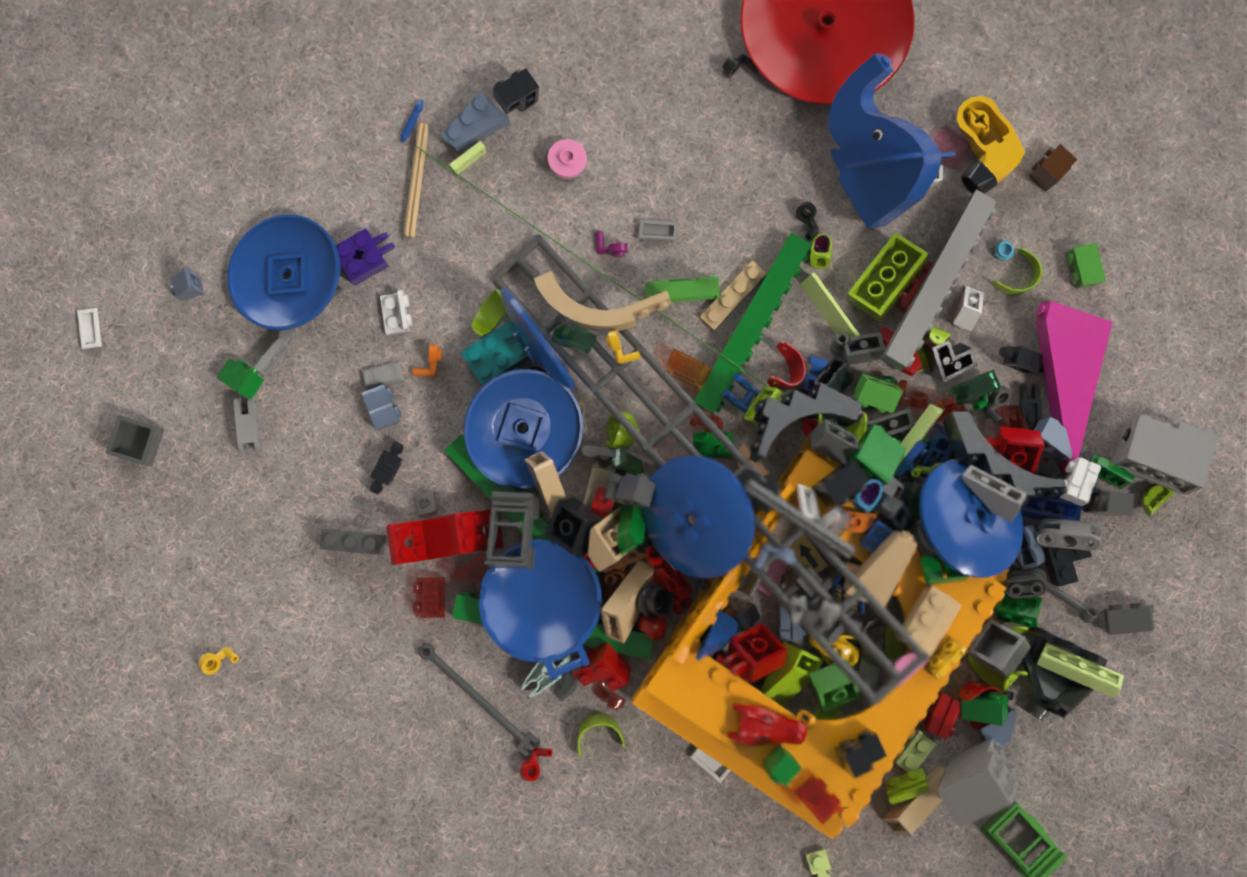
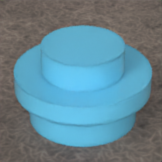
[994,241,1014,260]

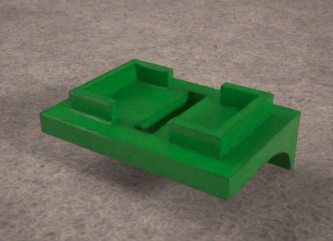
[919,555,969,586]

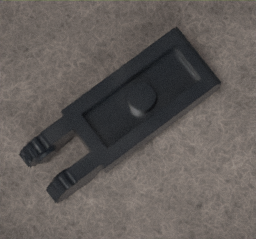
[1019,384,1042,430]

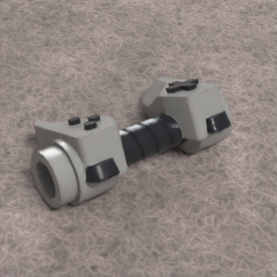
[791,594,840,629]

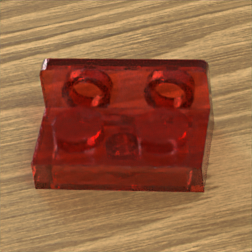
[413,577,445,618]
[794,775,843,825]

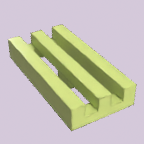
[449,141,486,175]

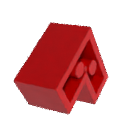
[572,642,631,692]

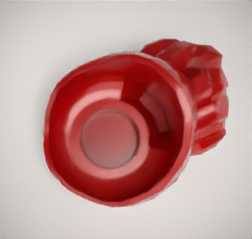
[637,615,669,640]

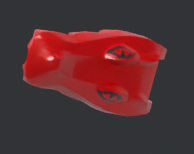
[727,703,807,746]

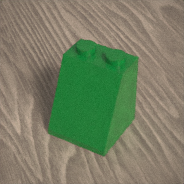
[841,424,906,490]

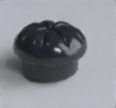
[638,583,674,620]

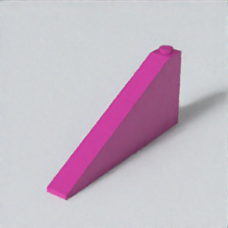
[1036,301,1113,473]

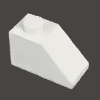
[953,286,984,331]

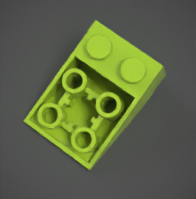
[761,641,823,707]

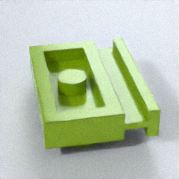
[885,767,930,805]

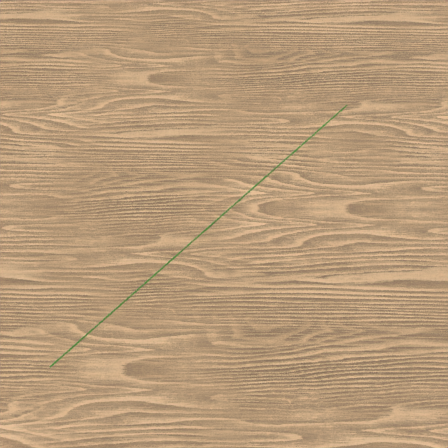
[415,145,818,422]

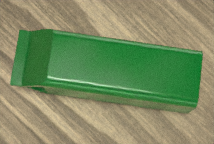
[617,504,645,555]

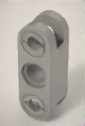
[233,394,263,455]
[1037,518,1102,551]

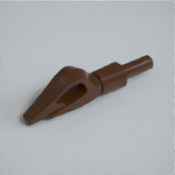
[603,550,649,573]

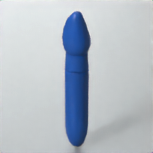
[400,99,424,142]

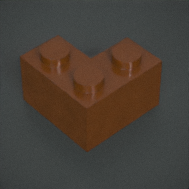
[1029,144,1078,192]

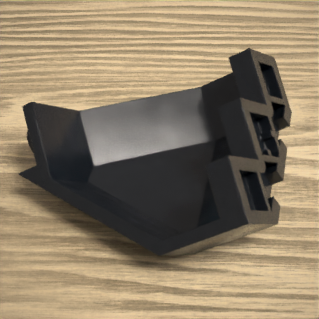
[1021,627,1108,718]

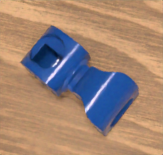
[800,355,828,392]

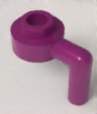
[595,231,628,257]

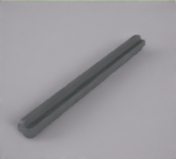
[745,480,854,558]

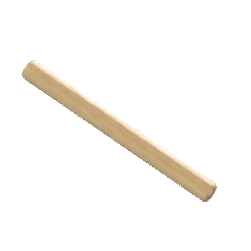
[404,123,429,238]

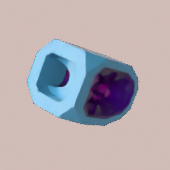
[849,480,883,513]

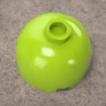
[605,411,640,450]

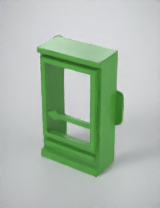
[645,276,720,302]
[981,800,1068,877]

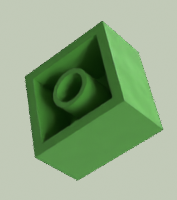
[809,659,861,714]

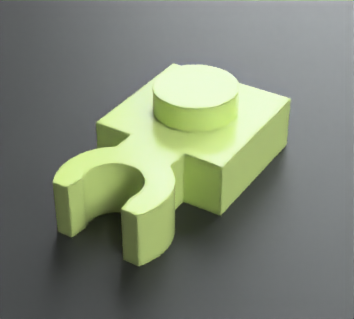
[805,848,831,877]

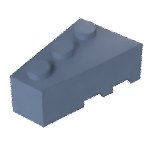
[441,92,511,154]

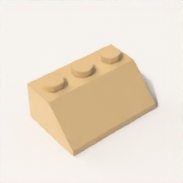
[588,505,628,572]
[895,585,962,659]

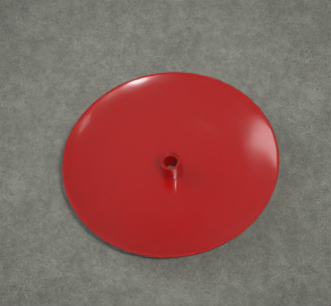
[740,0,915,105]

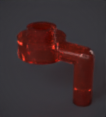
[898,380,929,408]
[689,415,723,433]
[594,680,626,710]

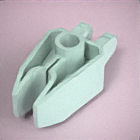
[522,655,572,697]

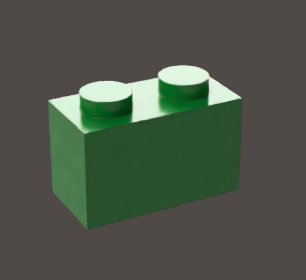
[217,358,264,400]
[962,691,1008,726]
[763,744,803,787]

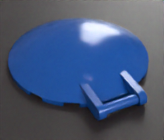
[479,539,602,681]

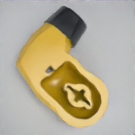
[956,96,1025,194]

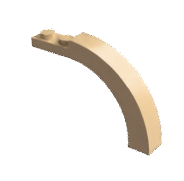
[533,271,672,332]

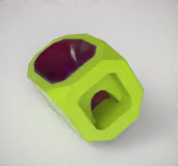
[810,234,833,269]

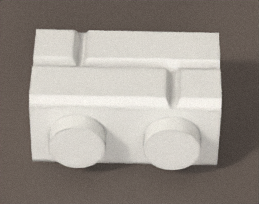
[1060,457,1101,506]

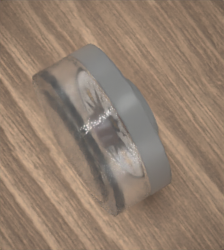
[818,506,852,547]

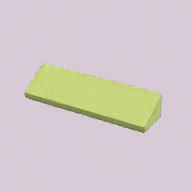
[800,273,859,341]
[894,404,944,475]
[1037,642,1124,698]

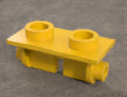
[924,637,967,679]

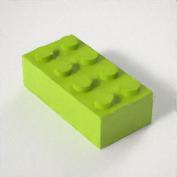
[847,232,928,322]

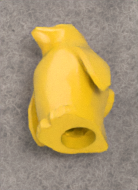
[808,632,860,667]

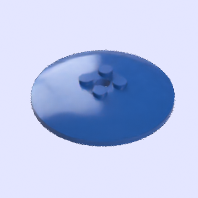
[228,214,340,331]
[500,287,576,390]
[464,369,583,489]
[643,455,754,578]
[920,459,1023,578]

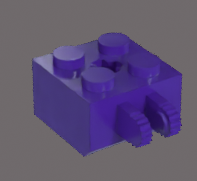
[336,228,395,286]

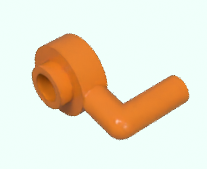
[413,344,442,377]

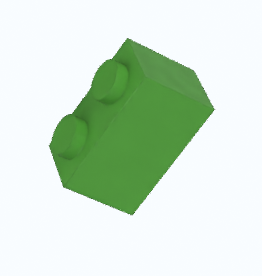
[1066,243,1106,289]
[852,373,903,413]

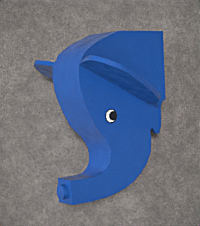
[828,54,956,228]

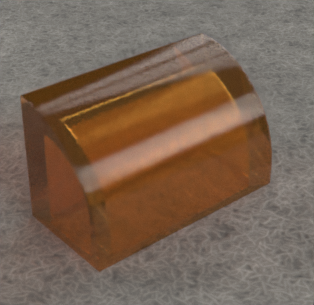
[667,349,712,390]

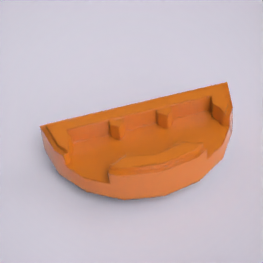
[839,511,877,533]

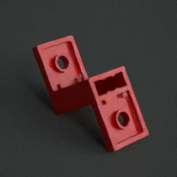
[386,509,504,566]

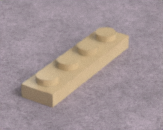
[700,260,767,331]

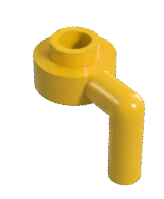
[606,330,641,364]
[198,647,239,675]

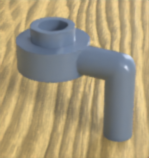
[754,544,796,569]

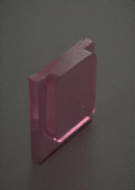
[934,125,971,170]

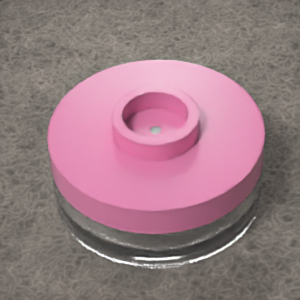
[548,139,587,182]

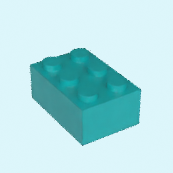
[460,320,530,386]

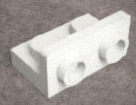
[380,290,412,335]

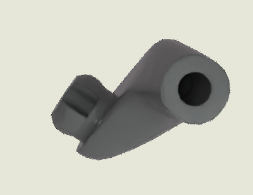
[556,670,578,701]

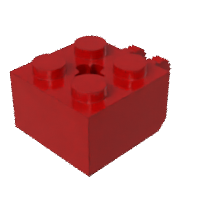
[985,426,1045,474]
[723,623,788,682]

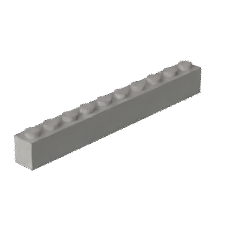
[880,189,997,371]

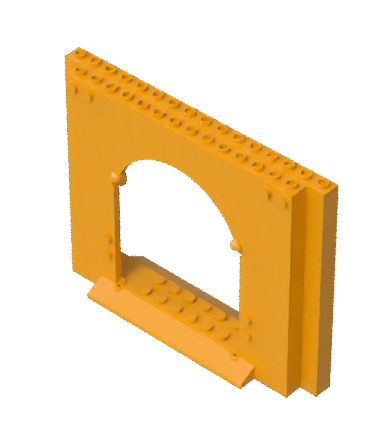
[630,434,1010,840]

